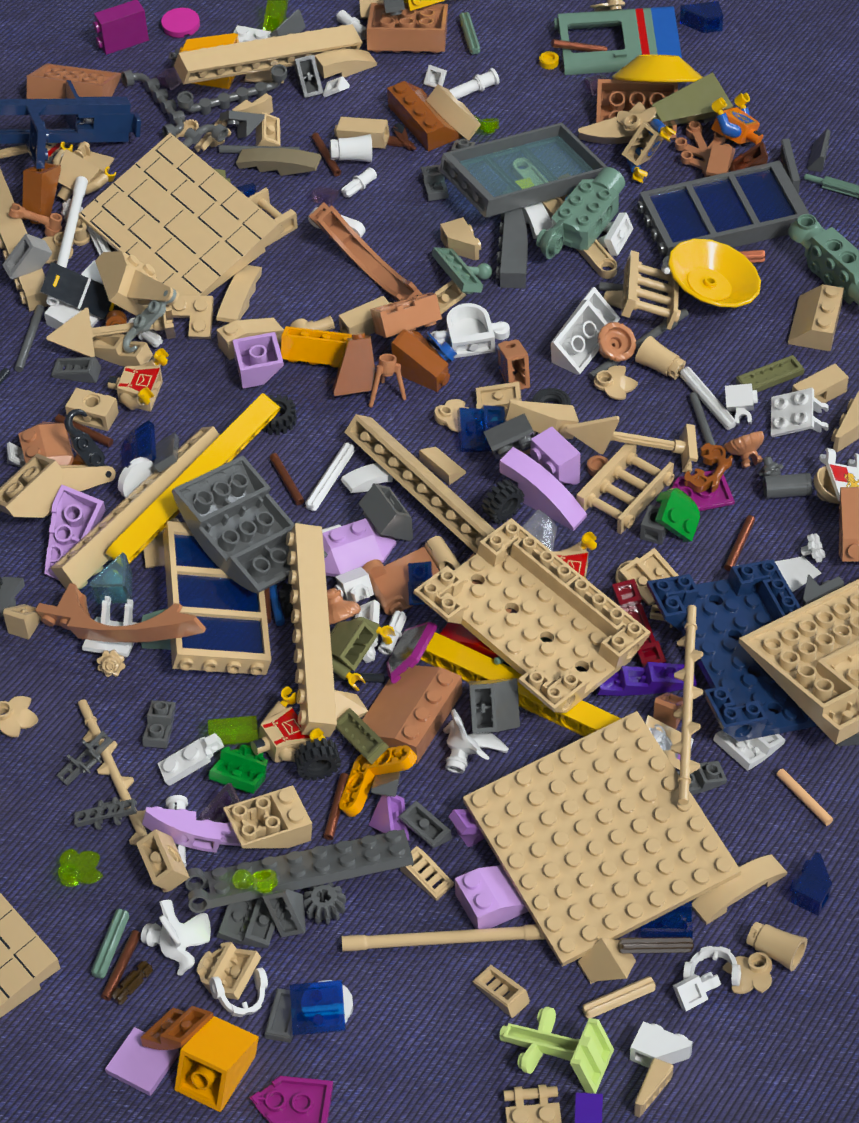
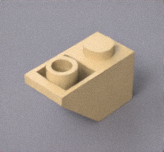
[440,217,481,260]

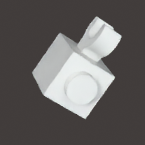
[725,383,758,425]
[335,567,374,602]

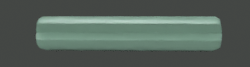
[459,12,480,55]
[91,909,129,979]

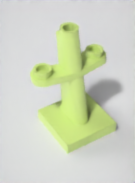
[500,1007,614,1094]

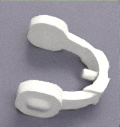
[683,946,741,986]
[210,968,268,1017]

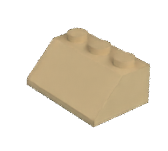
[788,284,844,351]

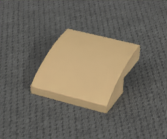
[476,382,522,426]
[619,548,679,606]

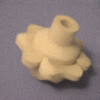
[97,650,125,677]

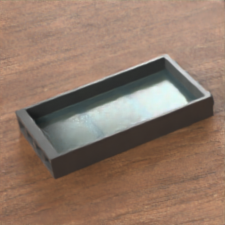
[439,123,607,218]

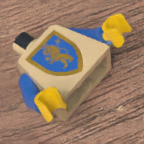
[622,119,676,183]

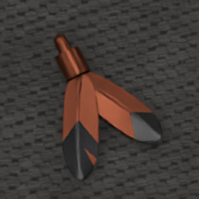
[387,123,416,150]

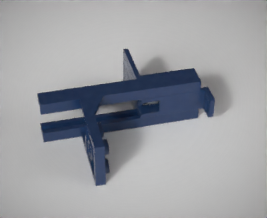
[0,80,141,169]

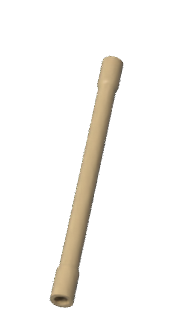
[342,924,545,952]

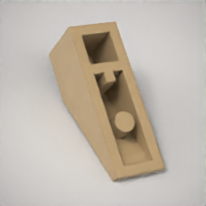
[216,318,284,360]
[504,400,579,439]

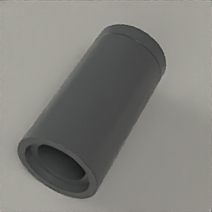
[763,473,812,499]

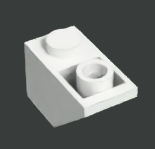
[630,1021,693,1068]

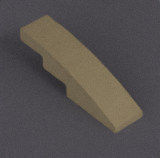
[236,148,321,176]

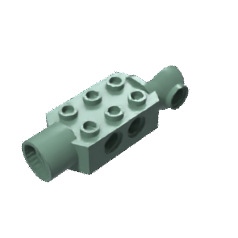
[536,167,625,260]
[788,214,859,305]

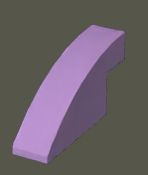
[500,447,587,531]

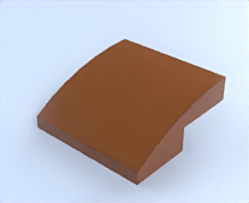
[140,1006,214,1050]

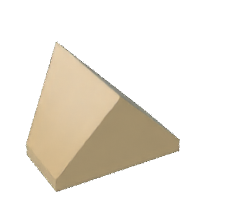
[578,938,636,984]

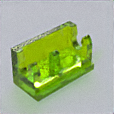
[208,716,259,745]

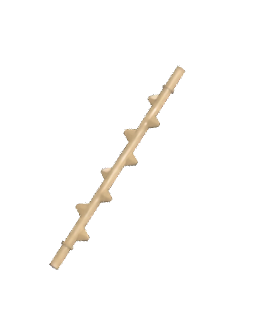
[671,605,703,805]
[78,699,169,892]

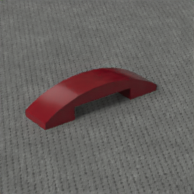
[612,579,666,668]

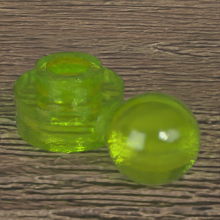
[473,115,499,133]
[232,869,278,893]

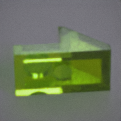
[263,0,288,32]

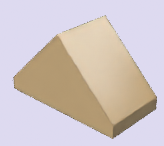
[3,604,42,639]

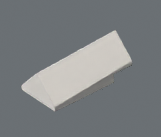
[551,287,620,375]

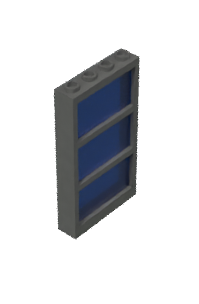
[637,161,809,258]

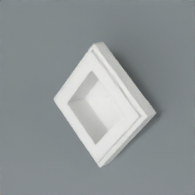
[423,65,447,88]
[7,442,26,468]

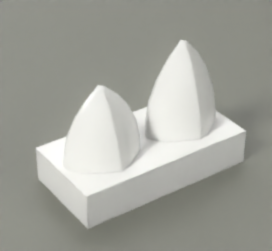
[597,212,633,256]

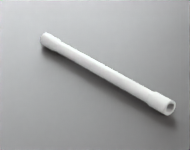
[46,176,88,306]

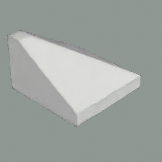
[323,76,350,97]

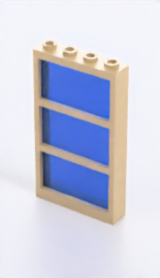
[163,521,271,675]

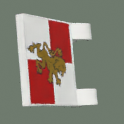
[819,448,859,501]

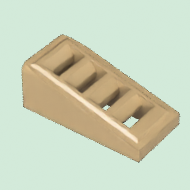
[400,846,454,901]
[472,965,530,1018]
[634,1058,674,1118]

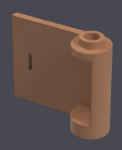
[362,547,439,615]

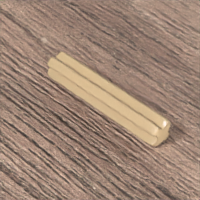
[583,976,656,1019]

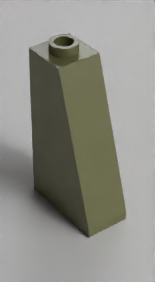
[650,72,733,126]

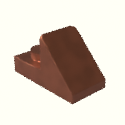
[730,141,768,171]

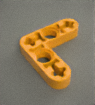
[339,745,417,817]

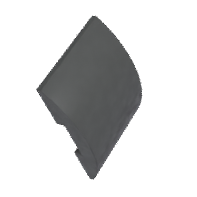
[172,455,328,593]

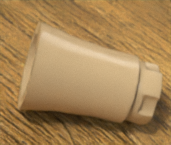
[635,336,686,380]
[746,922,807,971]

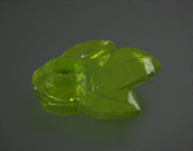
[58,849,103,887]

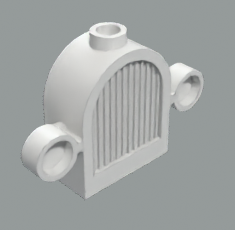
[429,303,510,358]

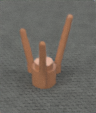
[369,354,406,408]

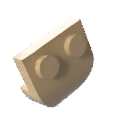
[197,942,261,1000]

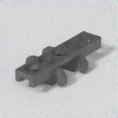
[57,731,113,786]
[74,797,137,830]

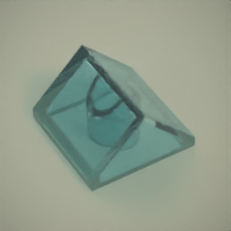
[89,552,132,604]

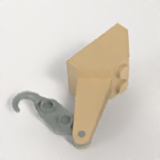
[95,251,179,353]

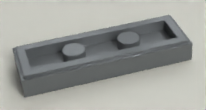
[780,139,800,194]
[154,432,179,472]

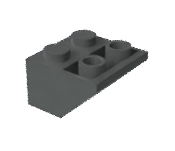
[484,413,535,460]
[358,483,413,541]
[468,678,520,733]

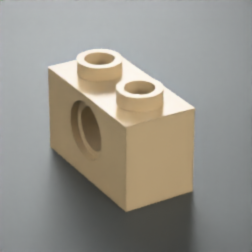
[65,388,119,431]
[136,829,190,891]

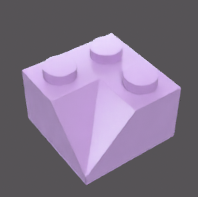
[233,332,284,388]
[530,427,580,485]

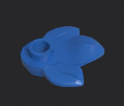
[427,331,457,361]

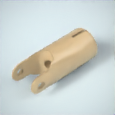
[425,536,461,571]

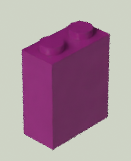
[93,0,149,55]

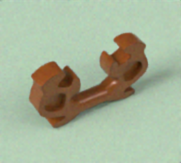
[684,443,733,493]

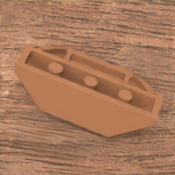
[18,422,74,465]

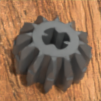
[304,882,346,925]

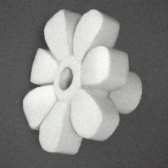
[801,533,825,563]

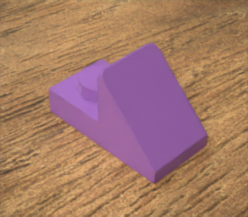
[449,809,485,847]

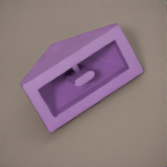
[369,795,409,841]

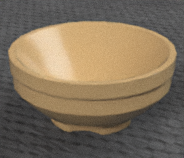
[814,466,840,504]

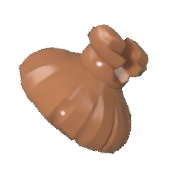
[597,322,636,362]
[724,431,764,468]
[327,587,361,625]

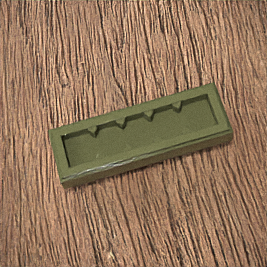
[736,355,804,392]
[335,708,389,764]

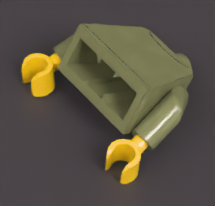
[330,617,396,691]

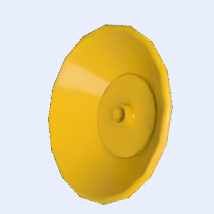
[612,55,703,82]
[668,239,761,308]

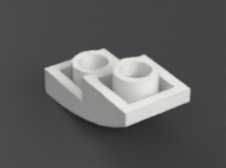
[522,202,551,239]
[341,463,393,493]

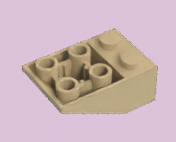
[223,785,312,848]

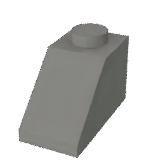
[2,233,52,279]

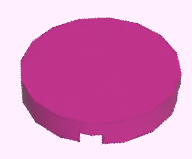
[161,8,200,38]

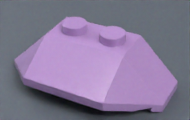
[322,518,396,577]

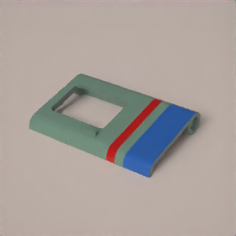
[554,6,682,75]

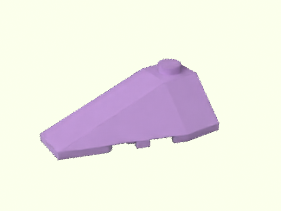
[44,485,106,580]

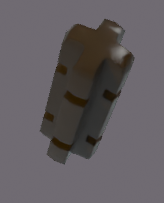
[111,960,153,1005]

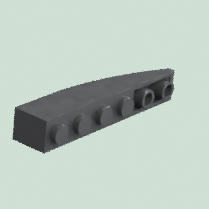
[496,187,528,289]

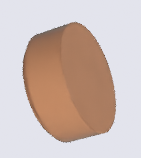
[587,455,609,477]

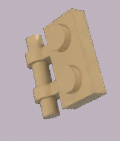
[503,1084,562,1123]

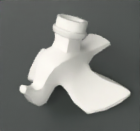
[443,709,509,774]
[141,900,211,976]

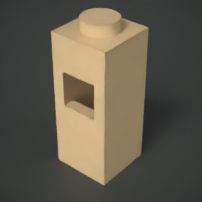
[334,117,390,149]
[339,296,392,336]
[792,364,849,403]

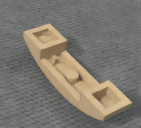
[691,854,787,925]

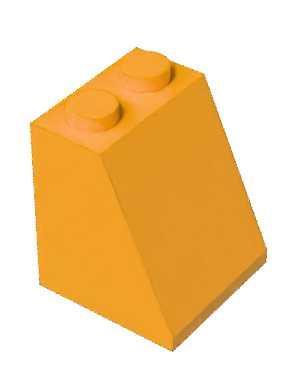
[179,33,239,89]
[174,1016,259,1112]

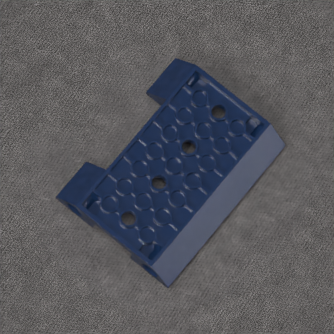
[646,559,818,742]

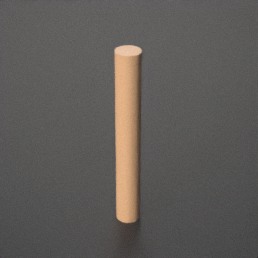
[776,768,833,826]

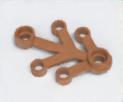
[675,121,732,177]

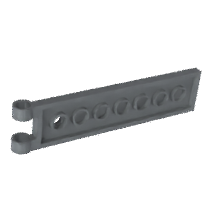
[185,829,414,913]

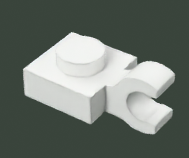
[673,972,721,1011]

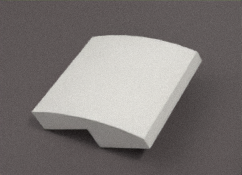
[713,730,785,771]

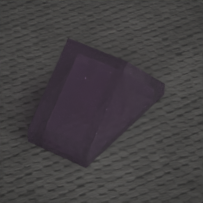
[199,783,241,823]

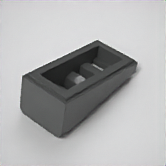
[51,357,101,383]

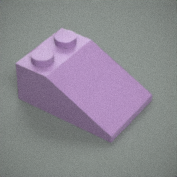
[455,865,529,929]

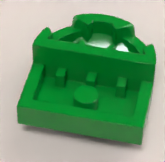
[655,488,700,542]
[209,745,268,794]

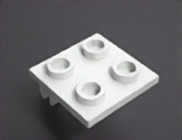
[771,388,829,437]
[82,596,137,657]

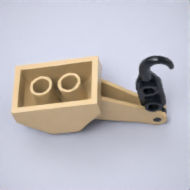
[0,409,116,518]

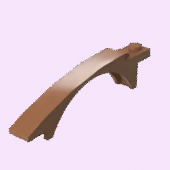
[309,202,423,301]
[35,583,206,643]

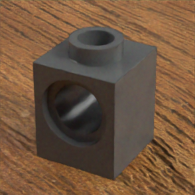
[640,505,668,545]

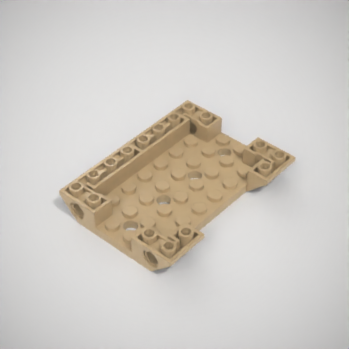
[413,518,651,713]

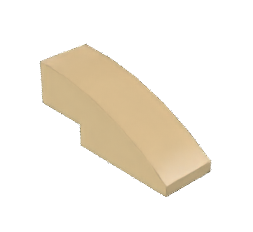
[315,49,377,78]
[426,84,481,140]
[578,117,636,144]
[93,334,153,367]

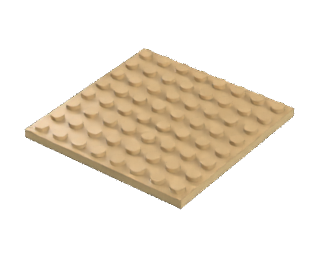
[463,711,741,967]

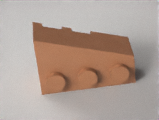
[370,292,442,338]

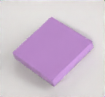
[105,1027,179,1096]

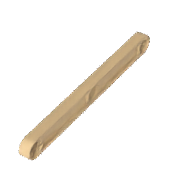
[513,159,617,279]

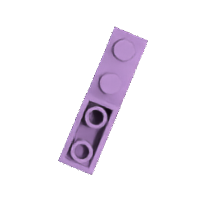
[142,806,241,853]

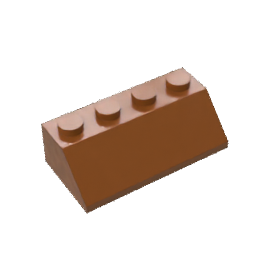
[387,81,463,152]

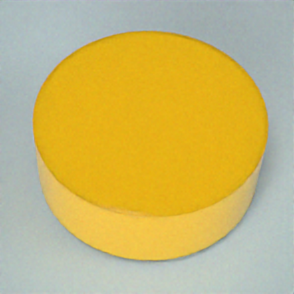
[539,51,559,70]

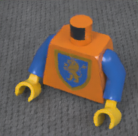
[711,93,763,145]

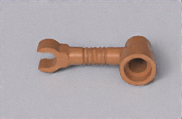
[8,203,62,237]

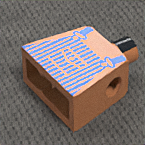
[497,340,530,390]

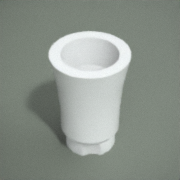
[329,134,372,162]

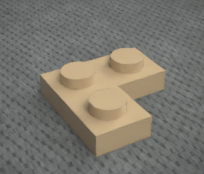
[169,295,214,339]

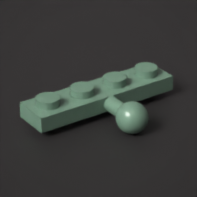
[432,247,492,294]

